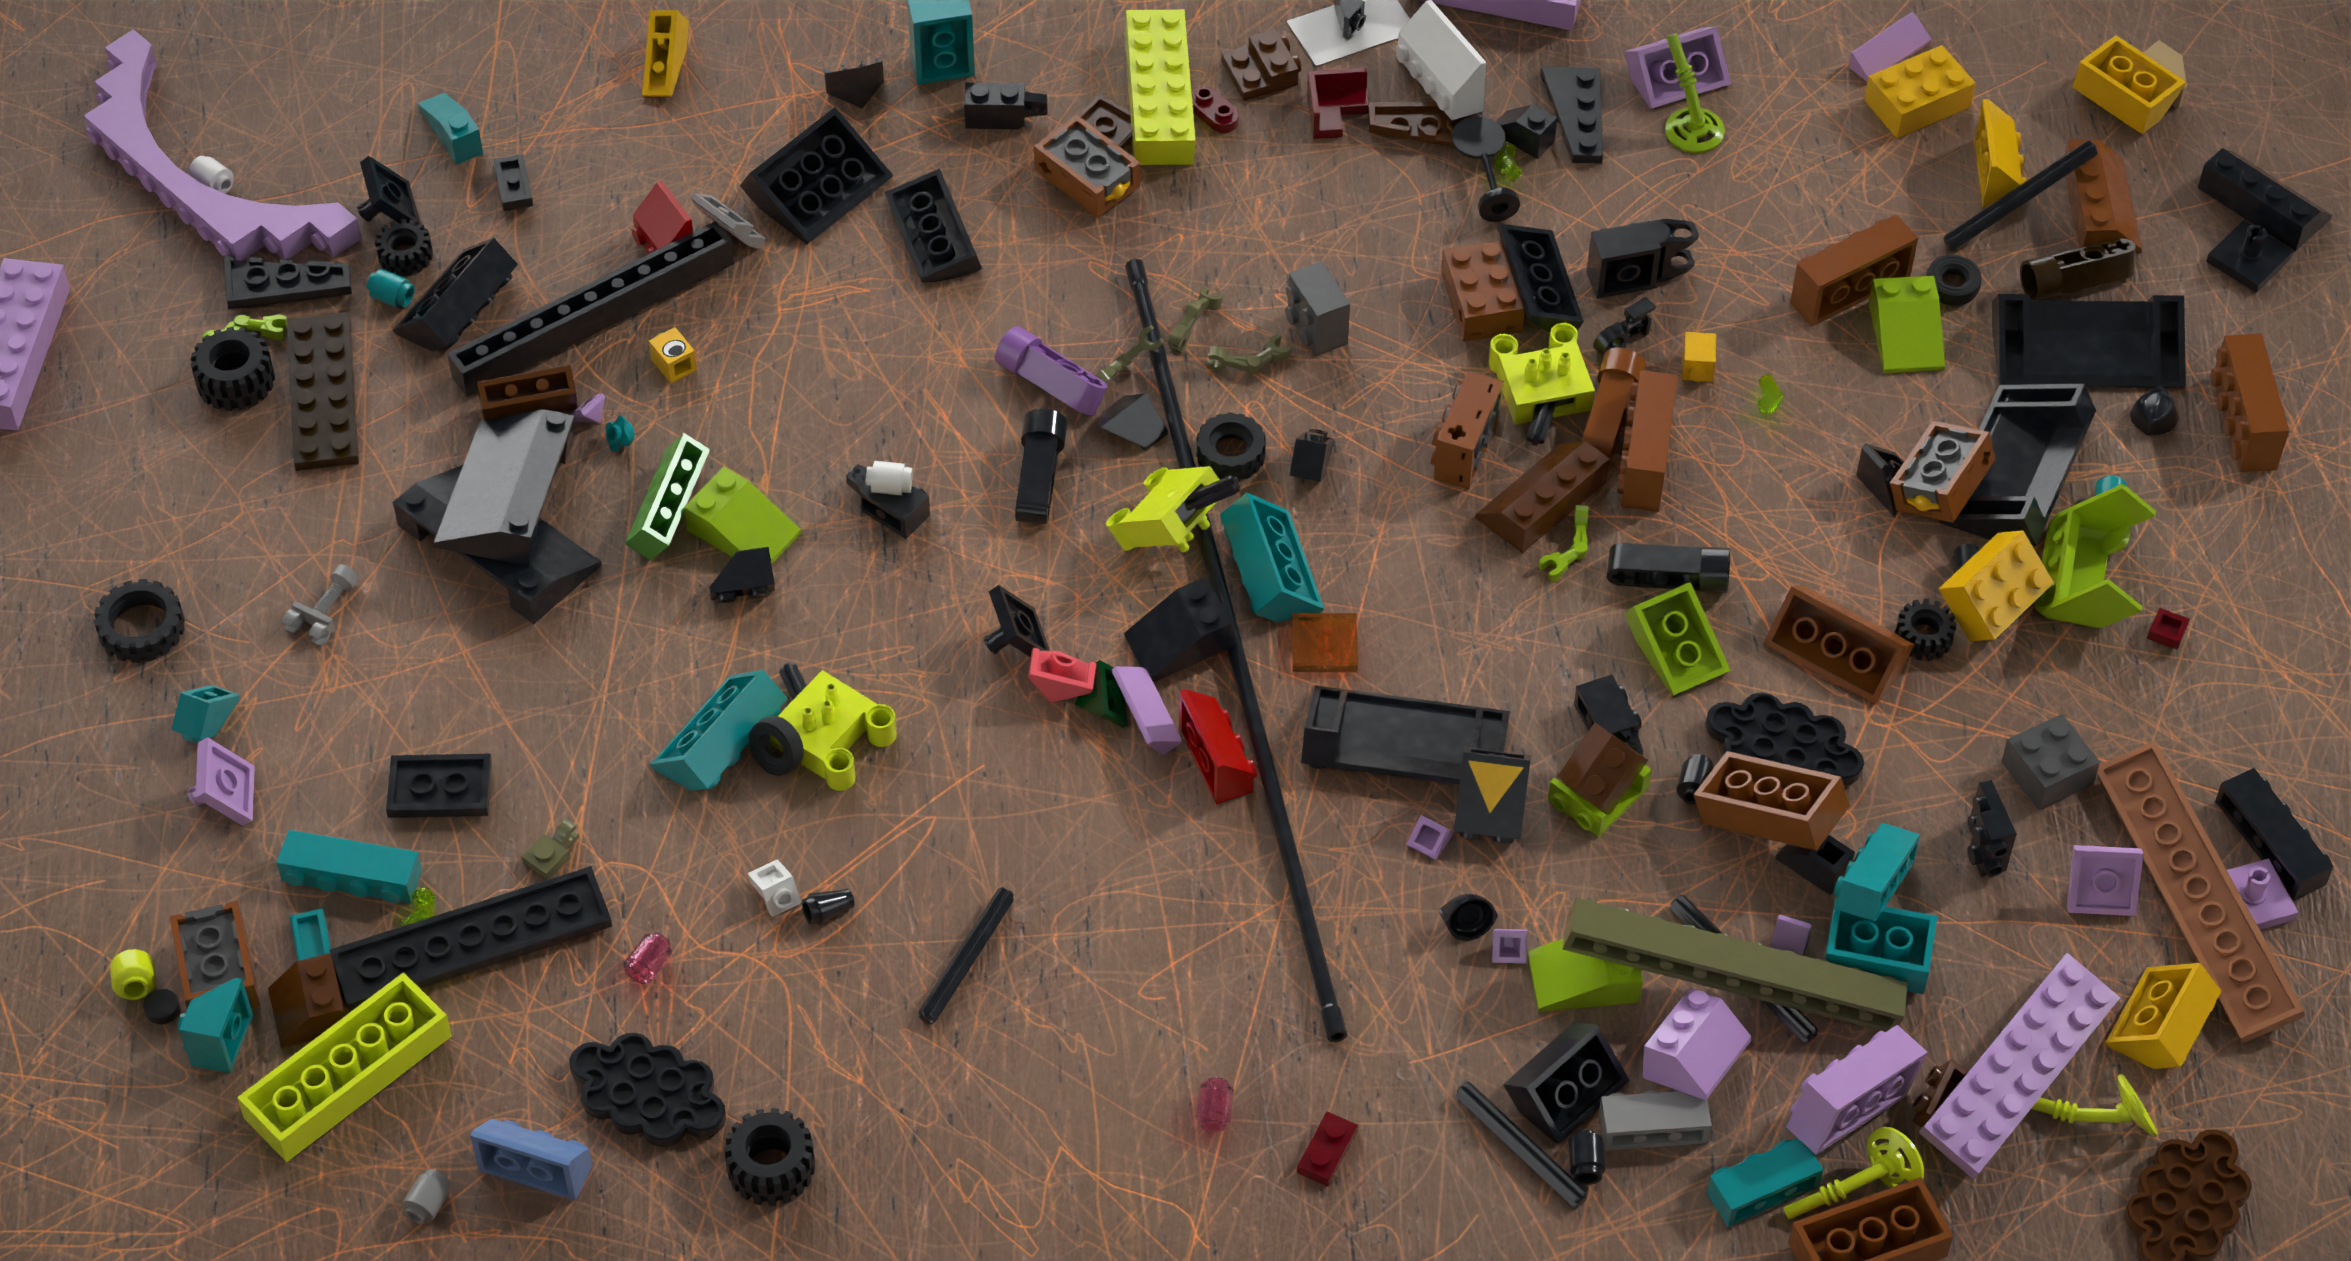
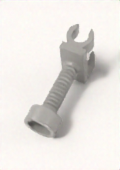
[282,564,360,646]

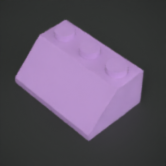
[1624,27,1731,109]
[1643,988,1751,1101]

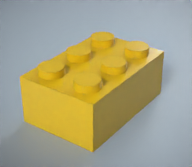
[1864,45,1976,139]
[1939,530,2054,641]

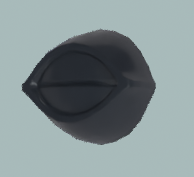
[2130,385,2177,436]
[1439,894,1498,941]

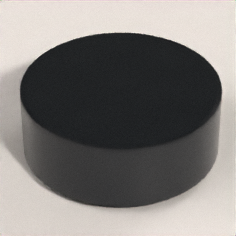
[143,989,180,1025]

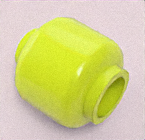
[110,949,156,1000]

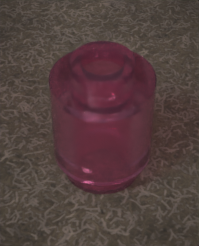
[624,932,672,984]
[1196,1077,1234,1132]

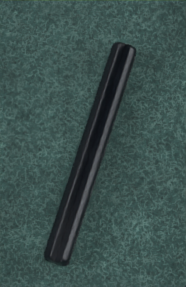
[919,887,1014,1024]
[1456,1082,1588,1208]

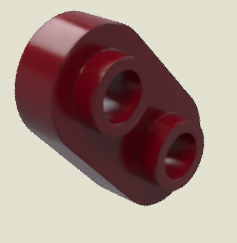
[1192,86,1239,133]

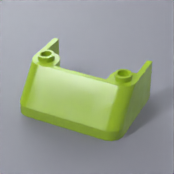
[2035,483,2156,628]

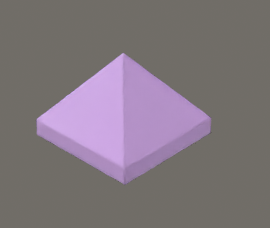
[571,393,605,423]
[1492,929,1528,964]

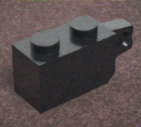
[964,82,1048,130]
[846,464,930,539]
[1574,674,1643,756]

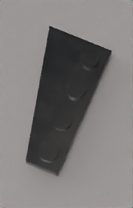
[1540,66,1603,164]
[224,256,352,309]

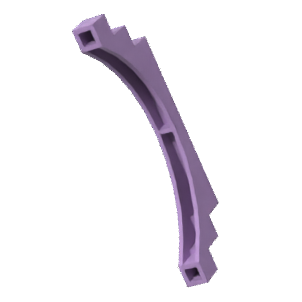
[84,29,362,261]

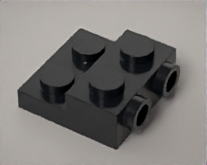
[1967,780,2017,877]

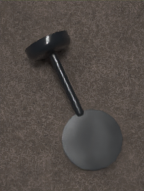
[1452,116,1520,222]

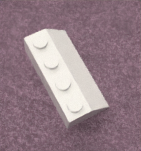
[1395,0,1486,120]

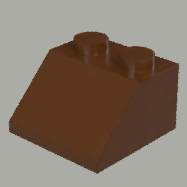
[1557,722,1648,814]
[268,953,346,1048]

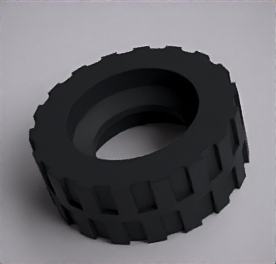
[1196,412,1266,481]

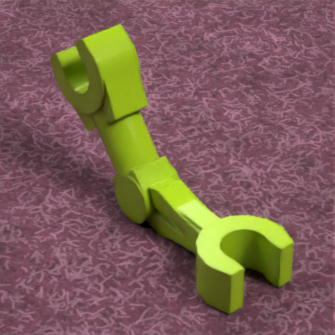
[201,314,287,340]
[1538,505,1588,582]

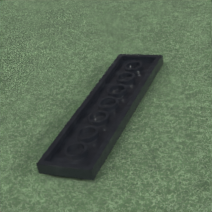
[329,866,612,1011]

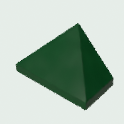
[1075,660,1128,728]

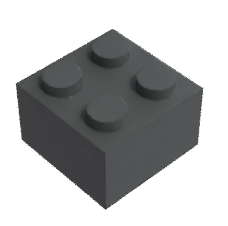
[1285,261,1350,356]
[2001,714,2100,810]

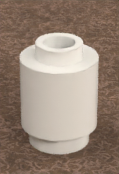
[189,156,234,193]
[866,461,913,495]

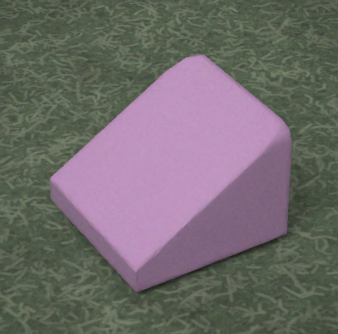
[1406,815,1454,860]
[1770,915,1812,956]

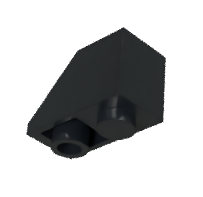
[1289,429,1335,482]
[709,547,775,603]
[1776,835,1855,895]

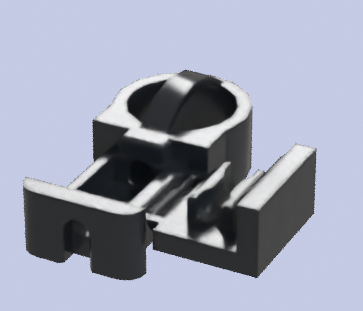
[1593,297,1656,357]

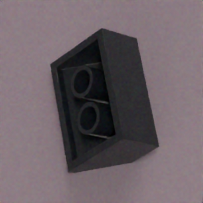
[1503,1022,1630,1144]

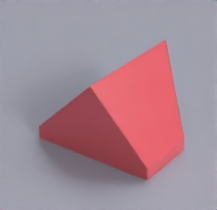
[1028,648,1096,703]

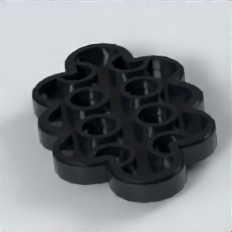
[1705,692,1864,785]
[569,1033,726,1147]

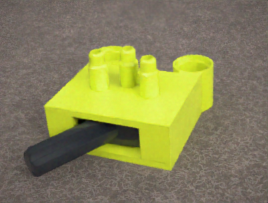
[1488,323,1595,446]
[1106,466,1241,553]
[769,662,897,791]

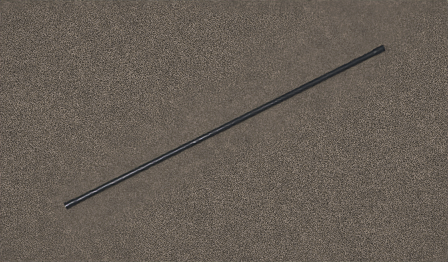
[1125,259,1348,1042]

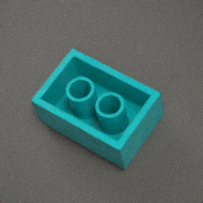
[907,0,975,85]
[1824,897,1938,995]

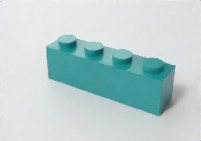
[1834,823,1920,922]
[276,830,423,904]

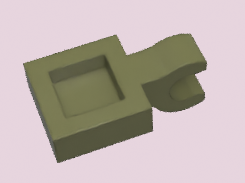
[521,819,579,880]

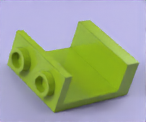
[1548,765,1652,837]

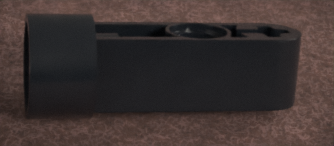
[1015,409,1068,524]
[1607,543,1730,593]

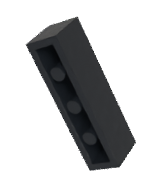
[2215,768,2334,900]

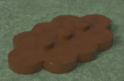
[2124,1129,2252,1261]

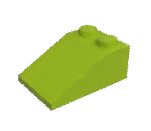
[1868,276,1945,374]
[684,466,801,564]
[1624,582,1731,696]
[1527,938,1643,1012]

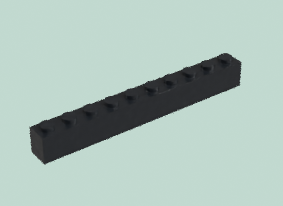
[447,221,734,397]

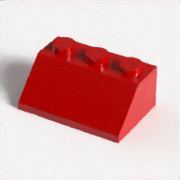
[1179,689,1257,805]

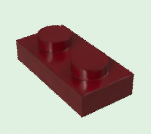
[1297,1111,1358,1187]

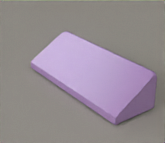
[1849,12,1932,81]
[1112,666,1182,755]

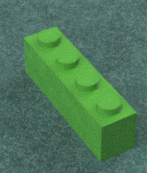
[625,433,710,560]

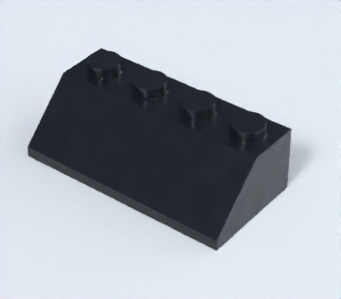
[2198,148,2332,252]
[392,237,518,351]

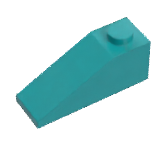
[418,92,483,165]

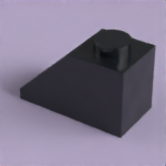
[1496,104,1557,159]

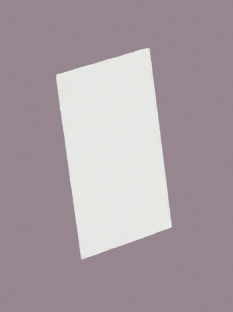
[1287,0,1410,66]

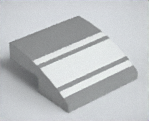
[691,193,766,249]

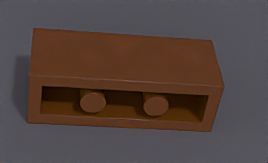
[477,365,577,420]

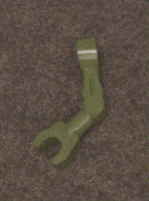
[1168,288,1223,353]
[1094,325,1164,383]
[1207,334,1292,374]

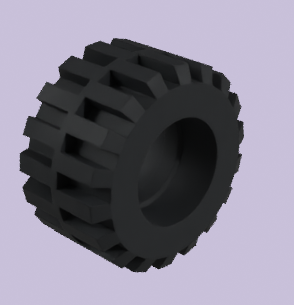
[191,327,275,411]
[724,1108,815,1206]

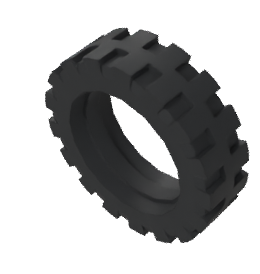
[94,579,185,663]

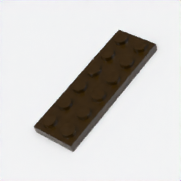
[287,312,359,471]

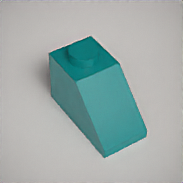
[171,685,240,743]

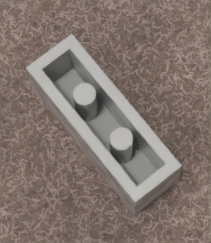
[1599,1090,1712,1151]

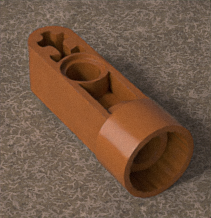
[1582,348,1646,461]

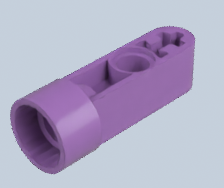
[995,326,1107,415]

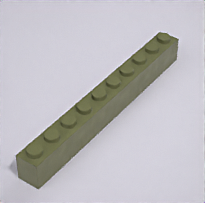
[1562,898,1908,1032]

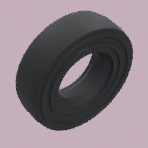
[1926,255,1982,305]
[749,716,804,776]

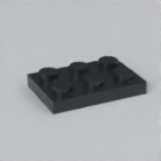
[386,753,492,818]

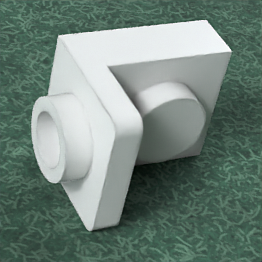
[747,859,801,916]

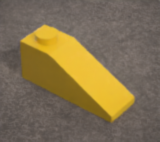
[642,10,689,97]

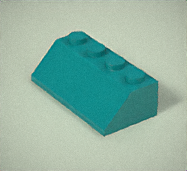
[1220,492,1324,622]
[650,670,788,791]

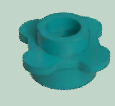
[605,416,635,452]

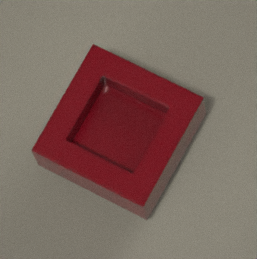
[2147,608,2190,650]

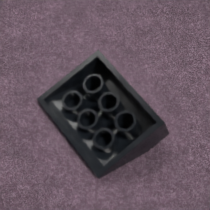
[740,107,894,244]

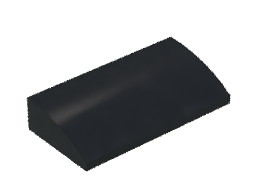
[884,168,983,283]
[1497,223,1584,332]

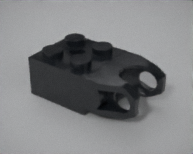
[1586,219,1699,299]

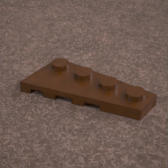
[1368,101,1489,147]

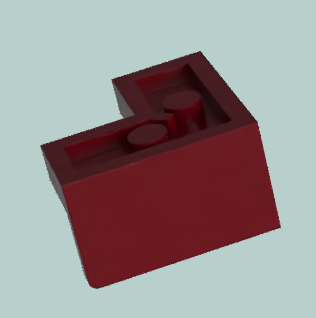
[1307,67,1369,139]

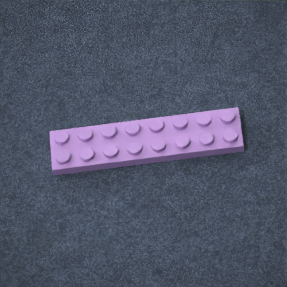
[1919,953,2121,1179]

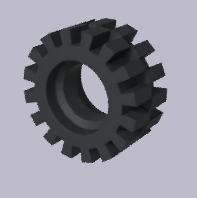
[375,219,433,276]
[1895,599,1957,661]

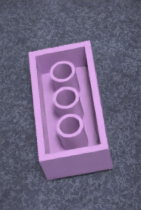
[1786,1025,1928,1155]

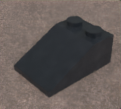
[1124,576,1237,682]

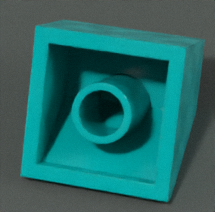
[177,978,253,1073]

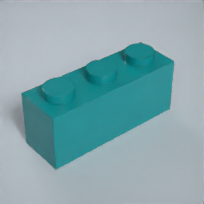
[1707,1138,1824,1227]

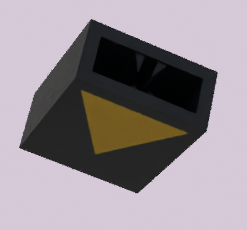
[1454,747,1531,843]

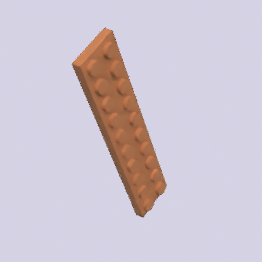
[2097,741,2305,1044]

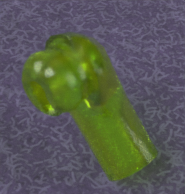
[1494,142,1522,181]
[1757,374,1784,414]
[400,887,436,926]

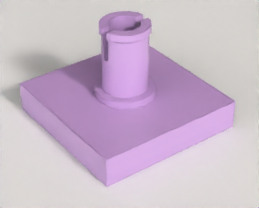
[188,738,255,826]
[2067,845,2143,916]
[2227,859,2298,930]

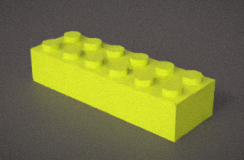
[1124,9,1196,165]
[237,972,452,1162]

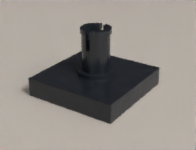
[357,156,420,225]
[2206,220,2294,293]
[984,585,1050,657]

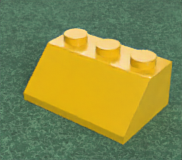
[2072,35,2186,134]
[1974,99,2027,207]
[2105,963,2222,1069]

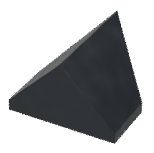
[824,57,884,109]
[1101,393,1168,451]
[1856,444,1904,517]

